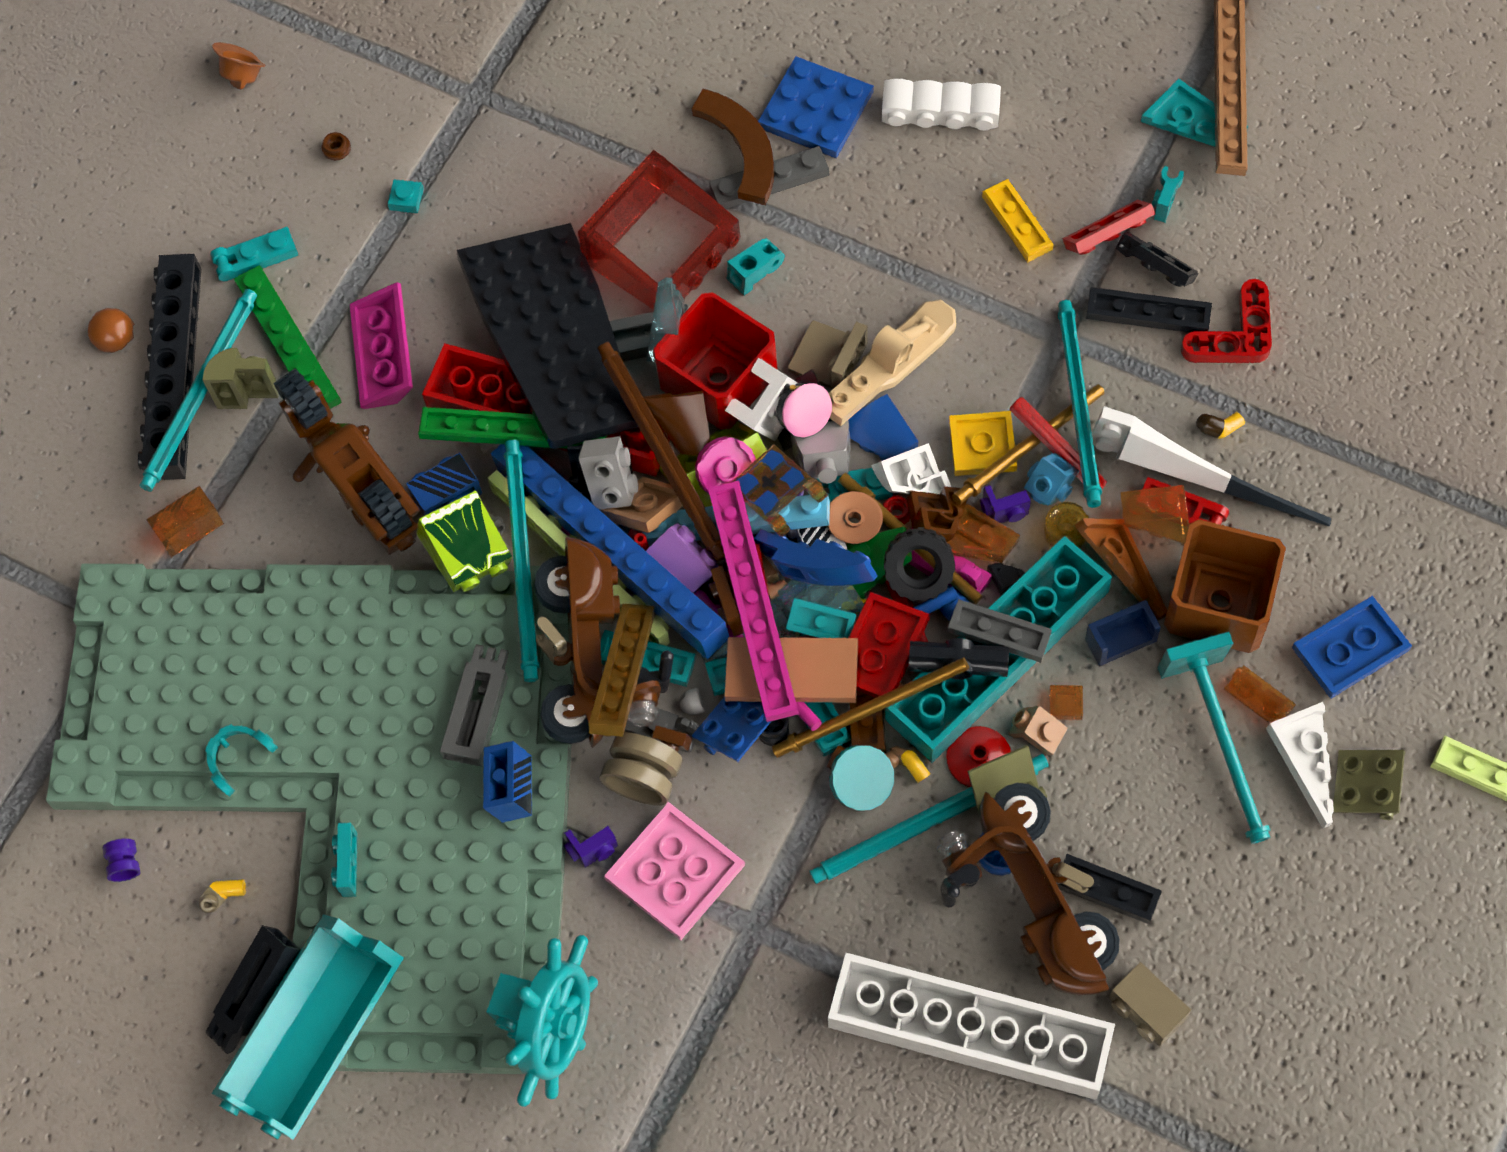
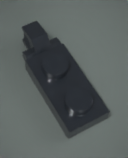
[1116,231,1199,287]

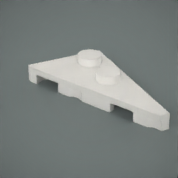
[1266,702,1334,829]

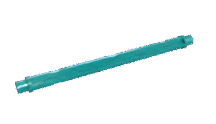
[139,289,257,492]
[1057,300,1102,508]
[504,440,540,682]
[809,754,1049,884]

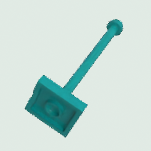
[1157,632,1271,844]

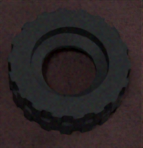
[884,527,955,602]

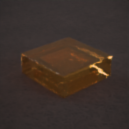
[1049,685,1083,720]

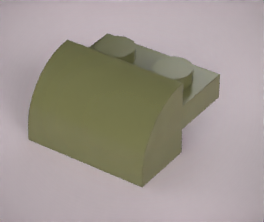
[203,348,279,409]

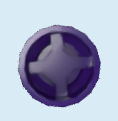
[102,838,141,882]

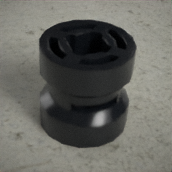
[759,717,789,746]

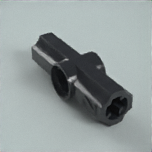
[909,638,1009,680]

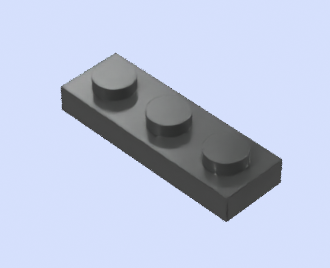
[948,599,1052,663]

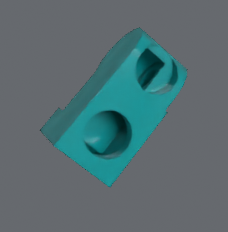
[726,238,785,296]

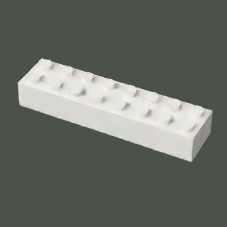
[828,953,1115,1100]

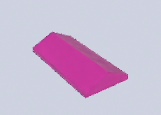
[349,282,413,409]

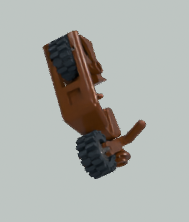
[274,369,420,555]

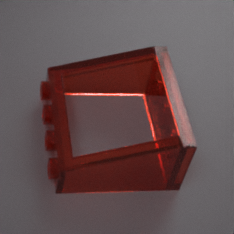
[578,150,741,311]

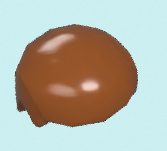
[88,308,135,353]

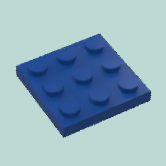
[758,56,874,159]

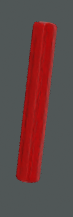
[1009,397,1107,489]

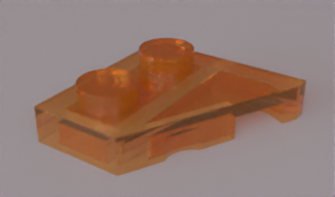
[1120,485,1189,546]
[947,504,1020,563]

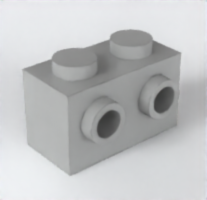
[579,436,638,510]

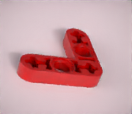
[1181,279,1272,363]

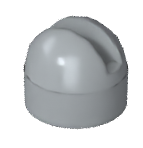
[680,687,705,715]

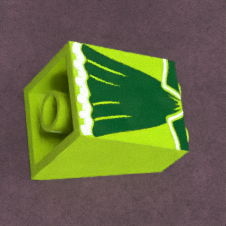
[416,491,512,592]

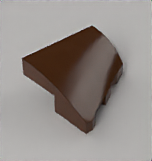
[643,390,710,455]
[906,486,970,542]

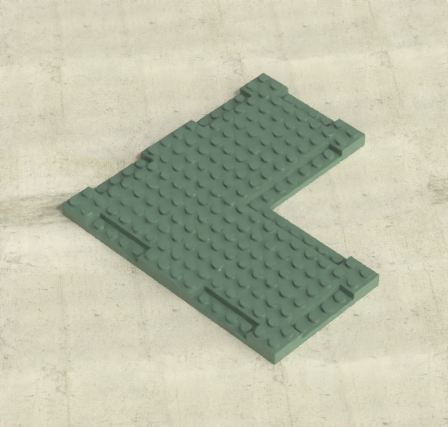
[46,564,572,1074]

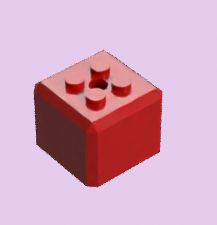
[654,292,778,430]

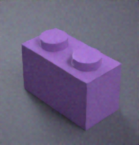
[646,523,719,594]

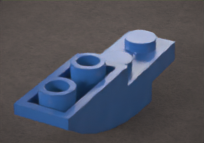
[754,529,877,586]

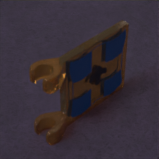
[732,444,828,537]

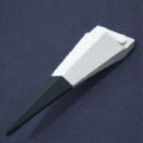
[1092,406,1332,527]

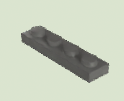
[709,146,830,211]

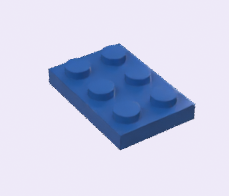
[1292,596,1412,699]

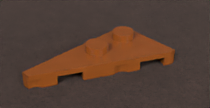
[1075,518,1167,620]

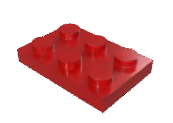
[848,592,930,698]

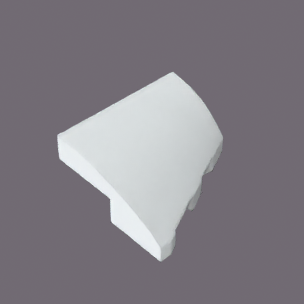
[871,443,951,494]

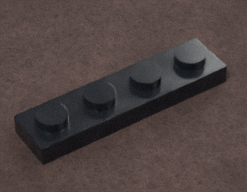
[1086,287,1212,333]

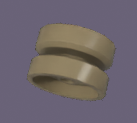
[599,732,683,806]

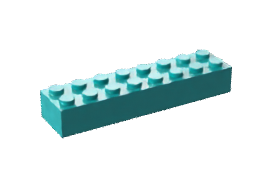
[885,536,1112,763]

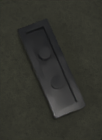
[1057,854,1162,924]

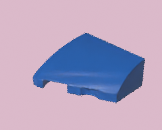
[848,394,918,461]

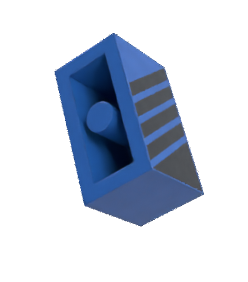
[406,453,483,516]
[483,741,532,823]

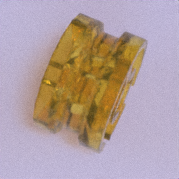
[1044,502,1089,548]

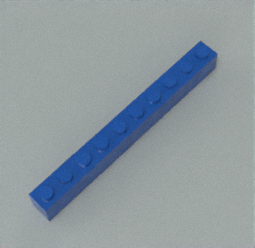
[490,444,730,659]

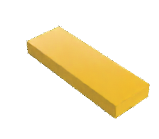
[982,179,1054,263]

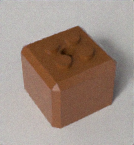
[1164,520,1286,653]

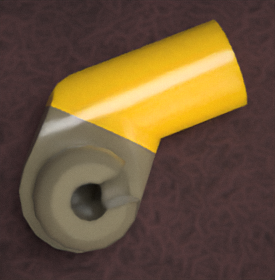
[199,879,246,913]

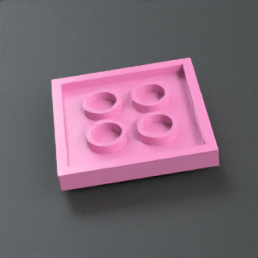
[604,802,745,940]

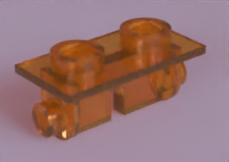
[1224,665,1296,724]

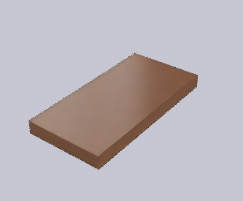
[725,637,858,703]

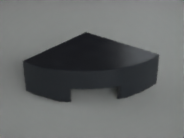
[987,563,1025,596]

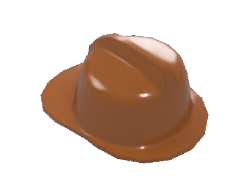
[212,42,266,90]

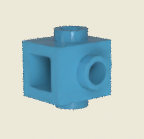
[1024,453,1079,506]

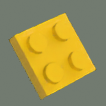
[949,411,1017,476]

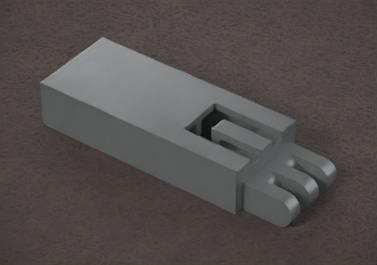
[610,308,689,362]
[440,644,509,767]

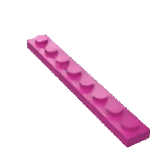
[708,480,799,722]

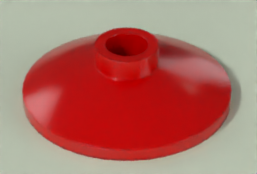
[946,726,1011,787]

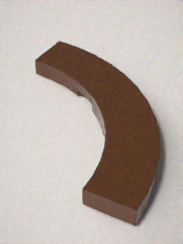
[692,89,774,206]

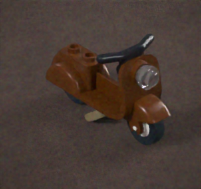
[534,537,674,748]
[936,783,1120,996]

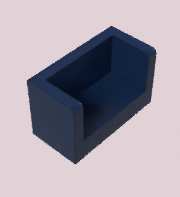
[1085,600,1161,666]

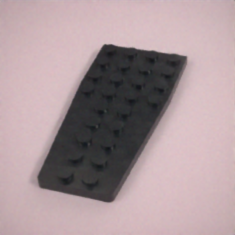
[457,223,638,449]

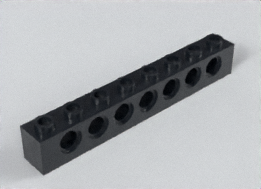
[138,254,202,480]

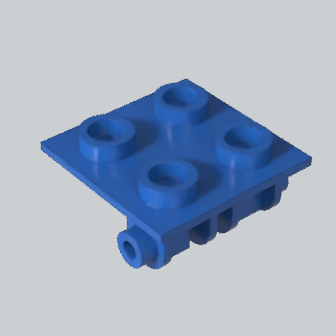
[692,696,771,762]

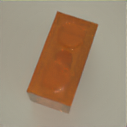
[146,486,224,558]

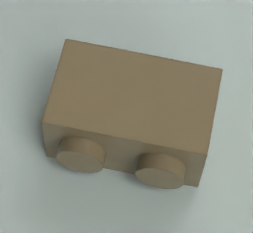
[1109,962,1191,1047]

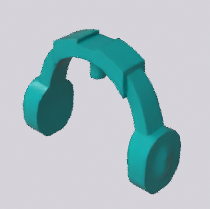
[205,724,278,797]

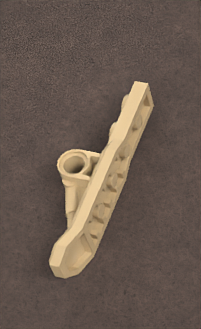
[828,300,956,426]

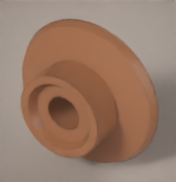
[828,491,883,544]

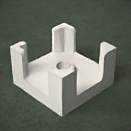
[725,358,798,441]

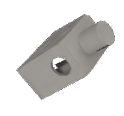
[790,421,851,484]

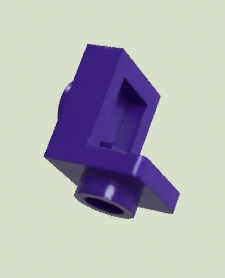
[980,485,1031,526]
[564,826,618,868]

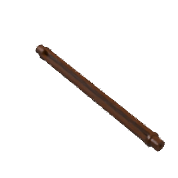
[597,342,725,562]

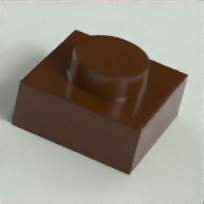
[652,725,692,752]

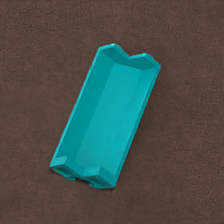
[211,914,404,1140]

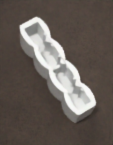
[882,79,1001,131]

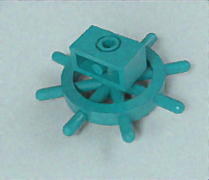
[486,935,598,1107]

